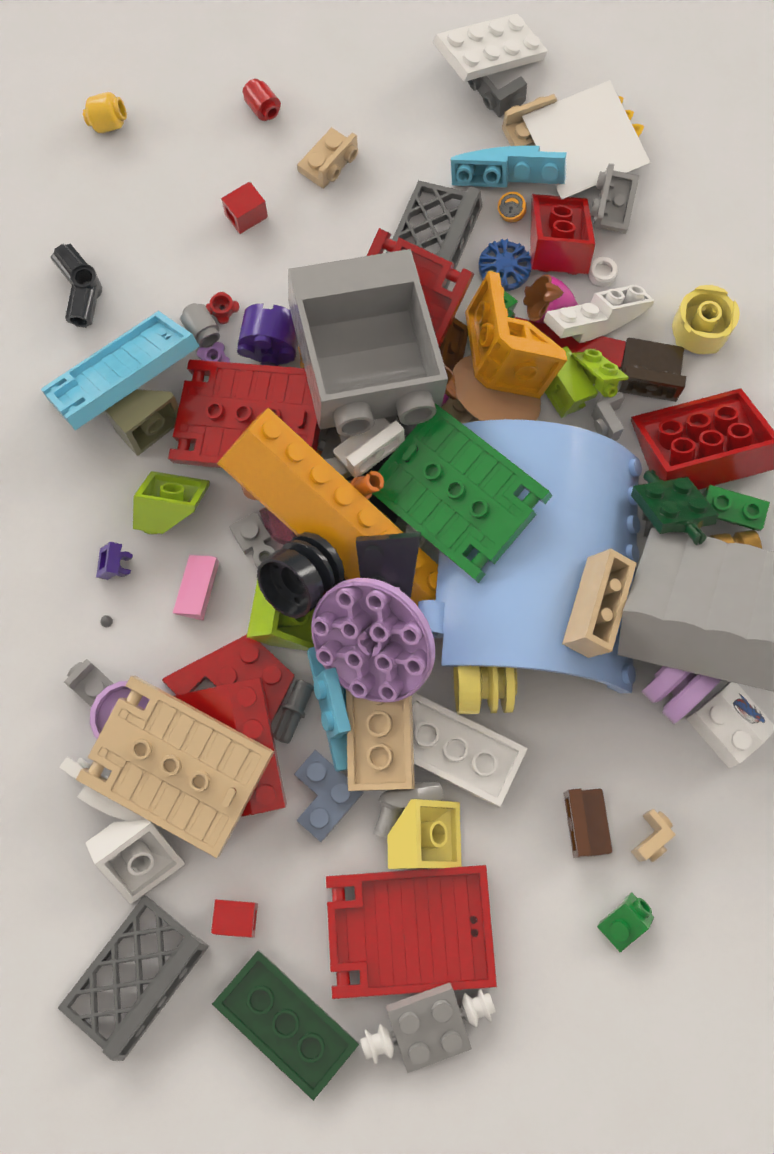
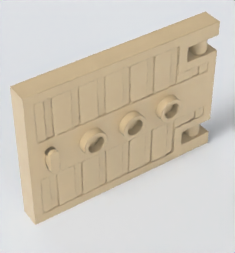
[76,676,275,858]

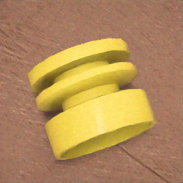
[453,666,517,715]

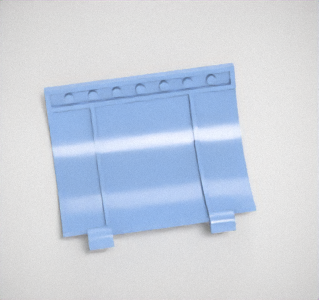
[418,419,642,693]

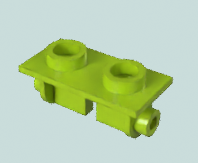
[571,349,629,397]

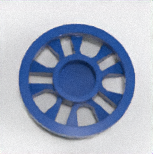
[478,239,532,291]

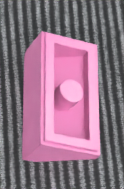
[173,555,219,620]

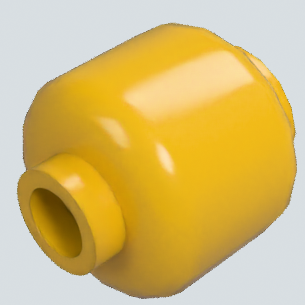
[83,92,127,133]

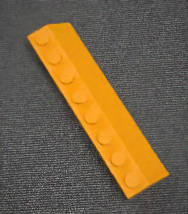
[217,408,438,606]

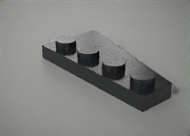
[356,532,421,599]

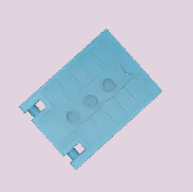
[41,311,200,430]

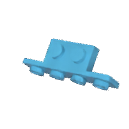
[307,647,351,772]

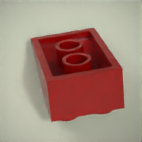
[530,194,595,275]

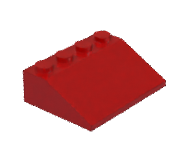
[631,388,774,490]
[174,677,287,817]

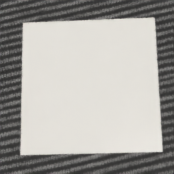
[522,80,651,199]

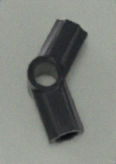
[51,243,102,328]

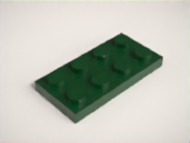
[212,950,359,1101]

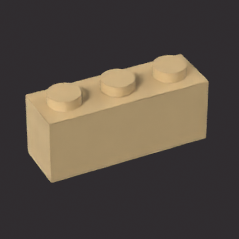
[562,548,637,658]

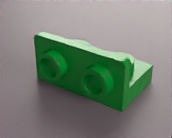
[702,485,770,531]

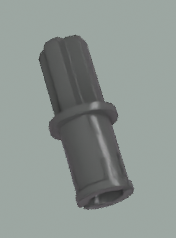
[273,680,314,744]

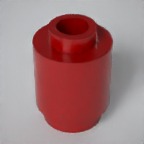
[242,79,281,121]

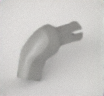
[373,781,443,839]

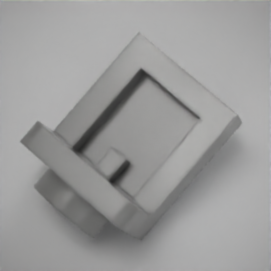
[591,392,625,441]

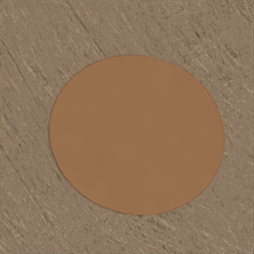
[453,355,541,421]

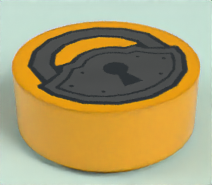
[498,192,527,223]

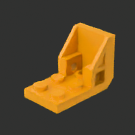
[465,271,567,398]

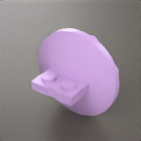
[311,578,435,702]

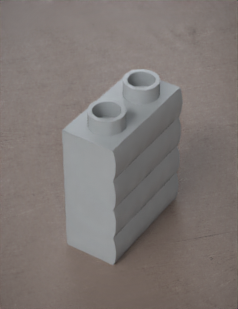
[288,249,448,436]
[617,528,774,692]

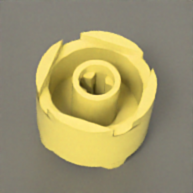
[672,285,740,354]

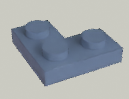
[294,750,364,843]

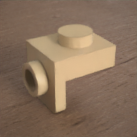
[631,809,676,862]

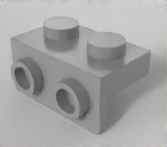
[590,163,639,234]

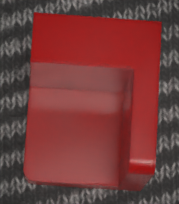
[221,182,268,234]
[211,899,258,938]

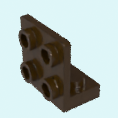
[618,338,686,402]

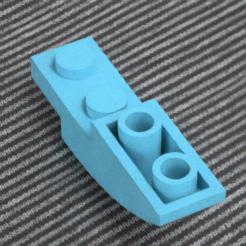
[451,146,567,188]

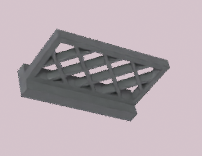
[386,180,482,289]
[58,895,209,1061]

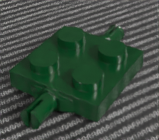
[631,469,719,545]

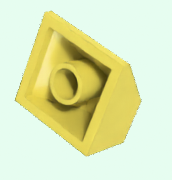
[387,799,462,869]

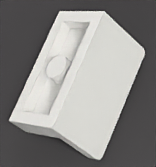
[333,418,405,478]

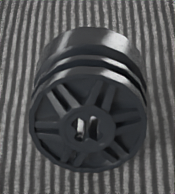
[257,532,345,618]

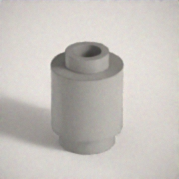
[180,303,220,348]

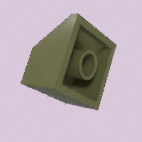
[105,389,179,456]

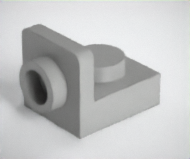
[64,659,114,707]

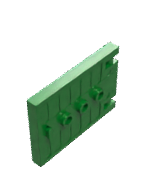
[372,403,552,583]

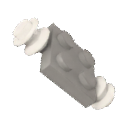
[360,982,496,1073]

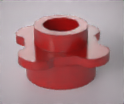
[206,292,240,324]

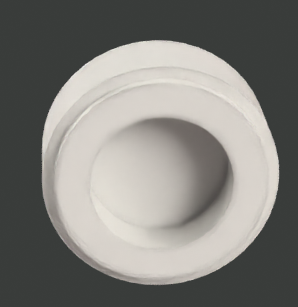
[588,257,618,287]

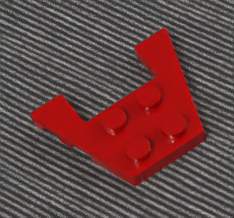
[162,634,295,724]

